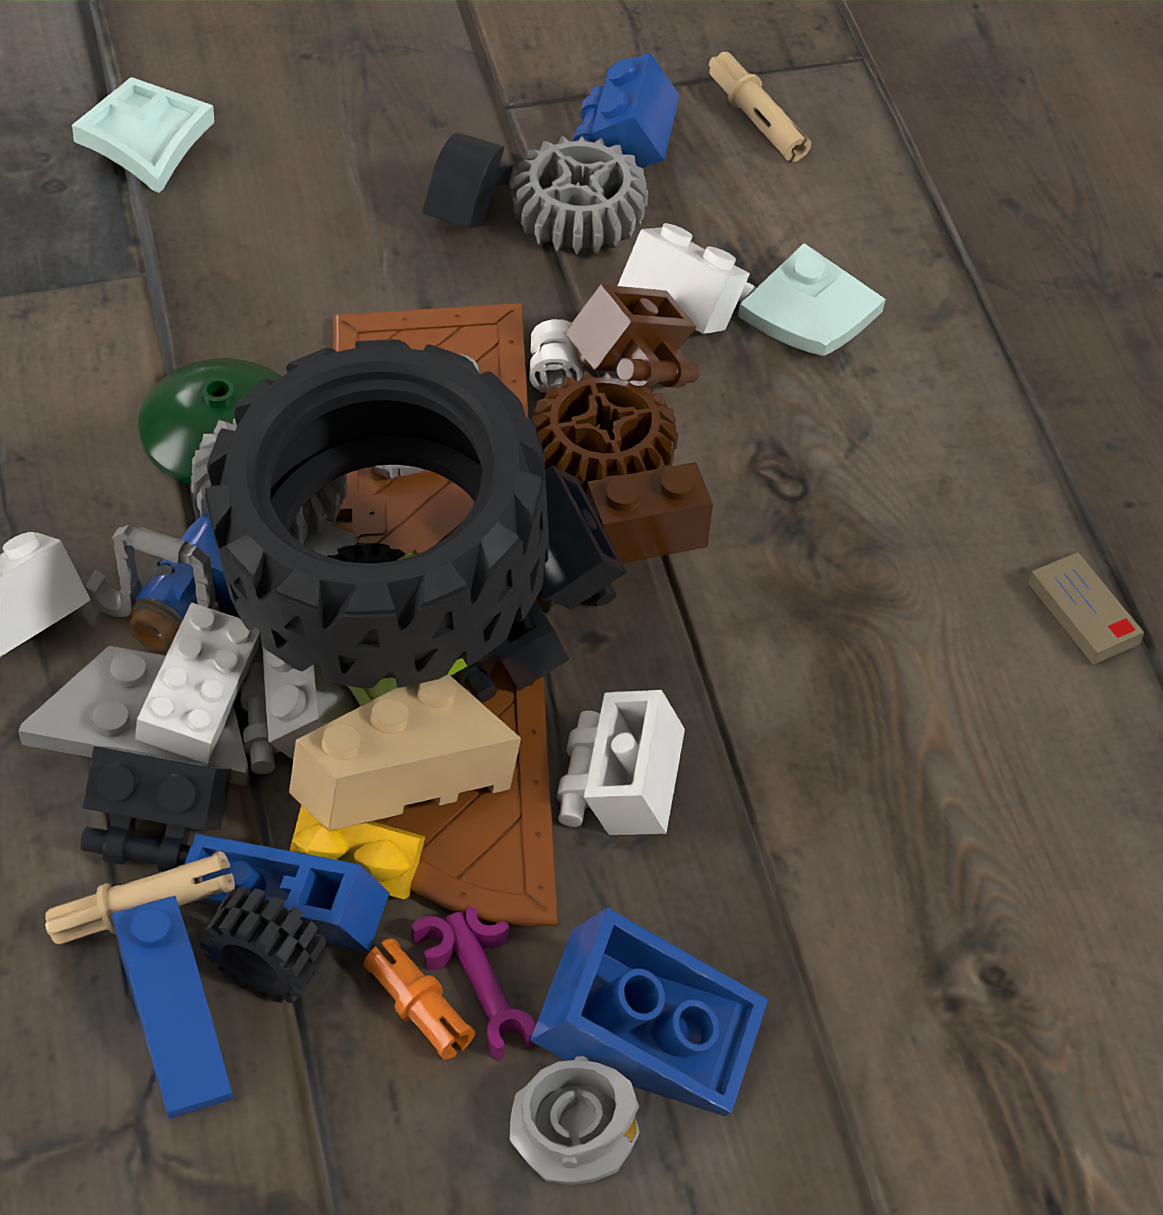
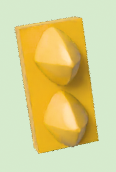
[290,805,425,899]

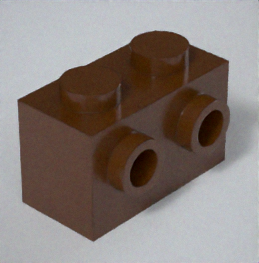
[587,462,713,563]

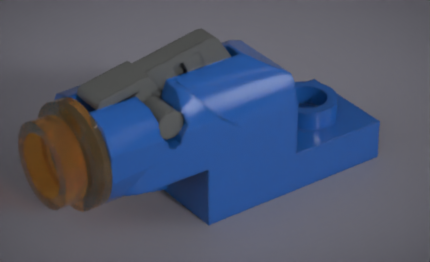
[129,516,237,651]

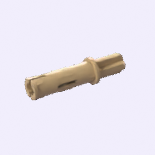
[709,52,812,162]
[45,851,235,945]

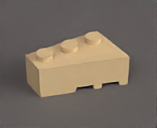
[289,674,521,831]

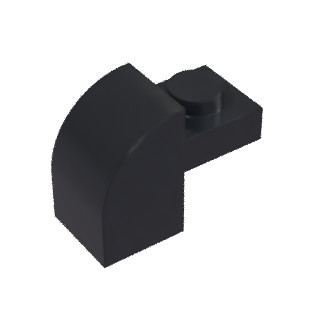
[422,132,514,228]

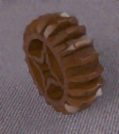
[533,370,678,494]

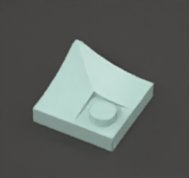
[72,77,215,193]
[738,243,886,356]

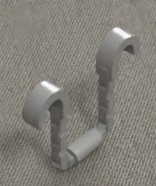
[85,525,219,618]

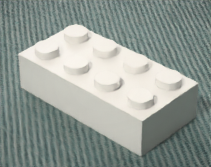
[135,602,261,764]

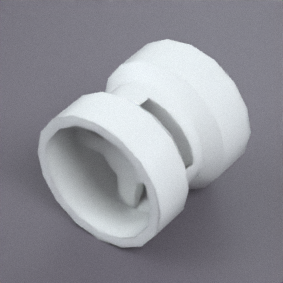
[530,319,583,394]

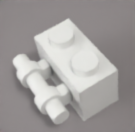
[618,223,756,334]
[0,532,91,657]
[556,690,685,835]

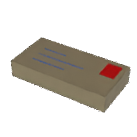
[1028,552,1144,665]

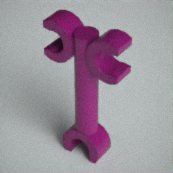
[411,905,536,1061]

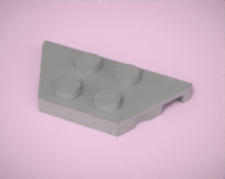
[18,646,250,786]

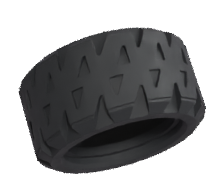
[205,340,549,689]

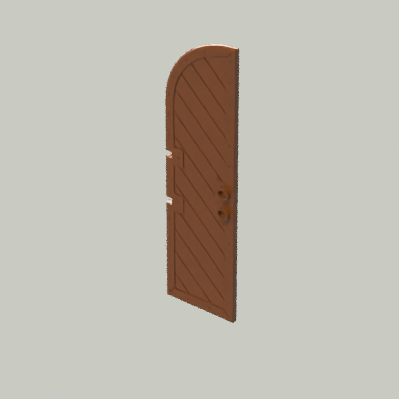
[333,303,558,927]

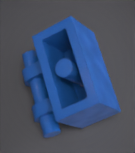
[573,52,679,168]

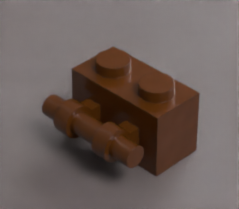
[565,284,699,388]

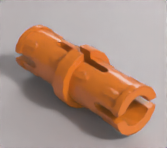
[364,938,475,1060]

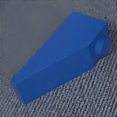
[185,833,389,952]
[112,896,233,1119]

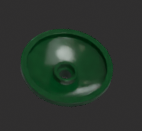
[138,358,282,485]

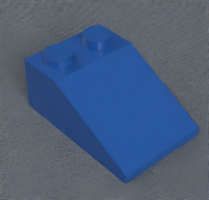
[530,907,768,1116]

